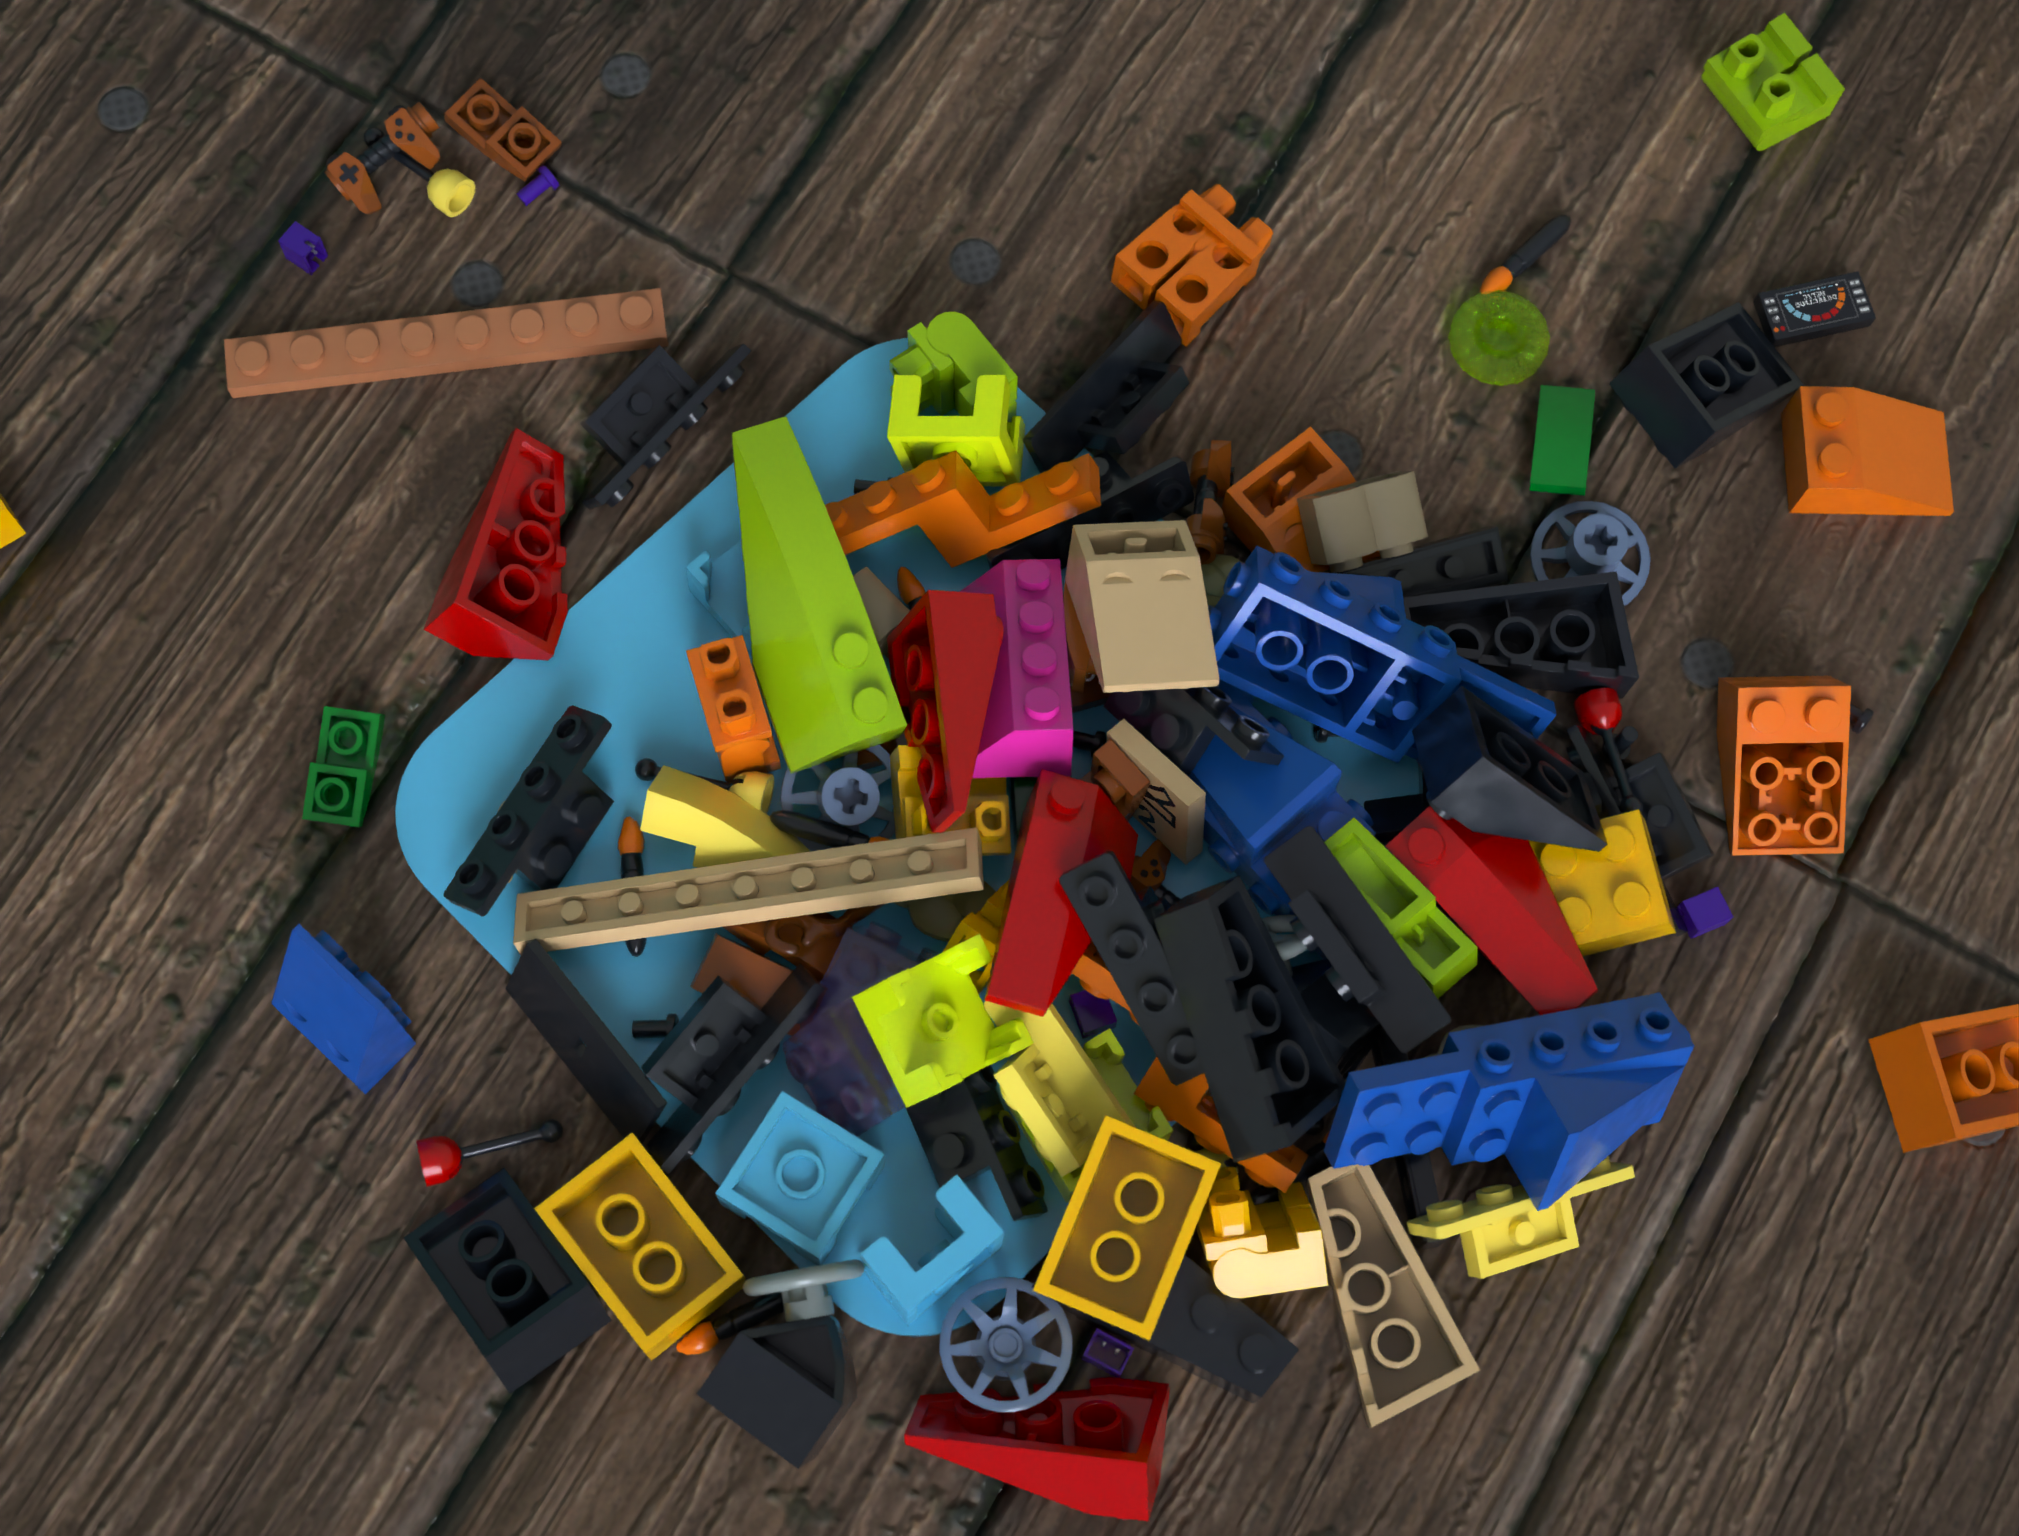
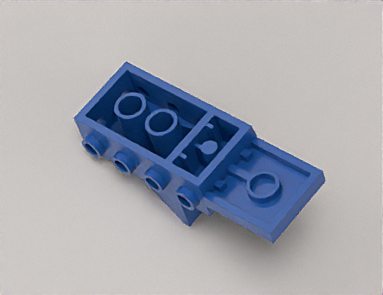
[1208,546,1557,764]
[1187,680,1451,959]
[1324,992,1694,1211]

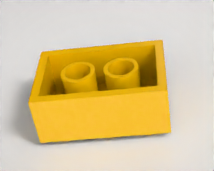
[1529,809,1676,956]
[1033,1115,1221,1341]
[534,1132,746,1361]

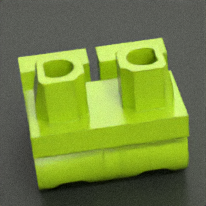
[1701,12,1845,151]
[889,312,1018,422]

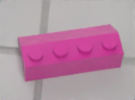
[959,559,1073,778]

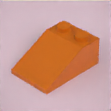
[1781,386,1954,516]
[1868,1004,2019,1153]

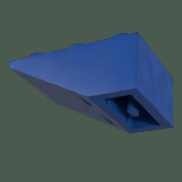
[271,924,416,1095]

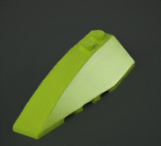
[731,416,907,774]

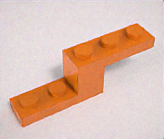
[825,451,1101,568]
[1072,941,1309,1193]

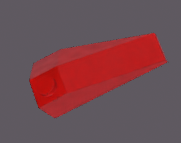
[423,428,568,661]
[887,590,1003,833]
[984,769,1138,1017]
[1385,806,1598,1015]
[904,1377,1169,1521]

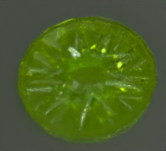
[1448,290,1550,386]

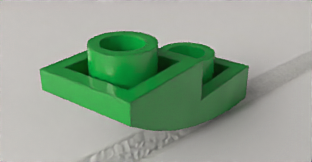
[1529,385,1596,496]
[302,706,385,827]

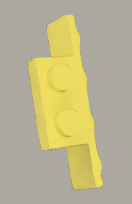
[984,1001,1136,1177]
[1407,1156,1635,1279]

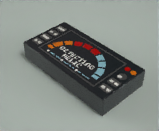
[1753,271,1876,347]

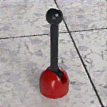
[1573,688,1643,813]
[416,1119,563,1187]

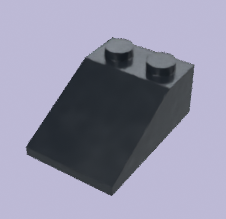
[1609,302,1804,469]
[1412,686,1608,852]
[403,1168,612,1394]

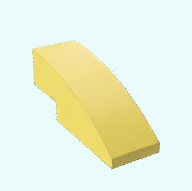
[640,765,810,868]

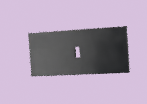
[505,939,667,1144]

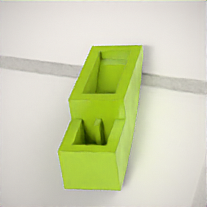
[1325,817,1478,998]

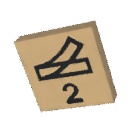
[1107,719,1206,865]

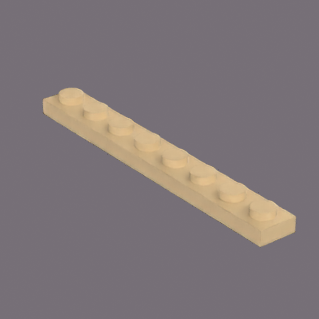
[513,827,984,955]

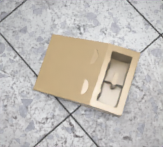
[1065,520,1220,693]

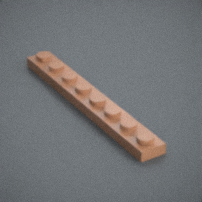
[224,288,668,398]

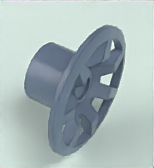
[1530,501,1651,606]
[780,745,895,851]
[939,1277,1072,1413]

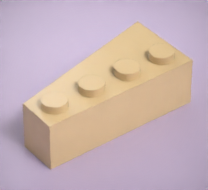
[1307,1164,1480,1428]

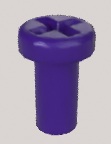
[516,165,559,206]

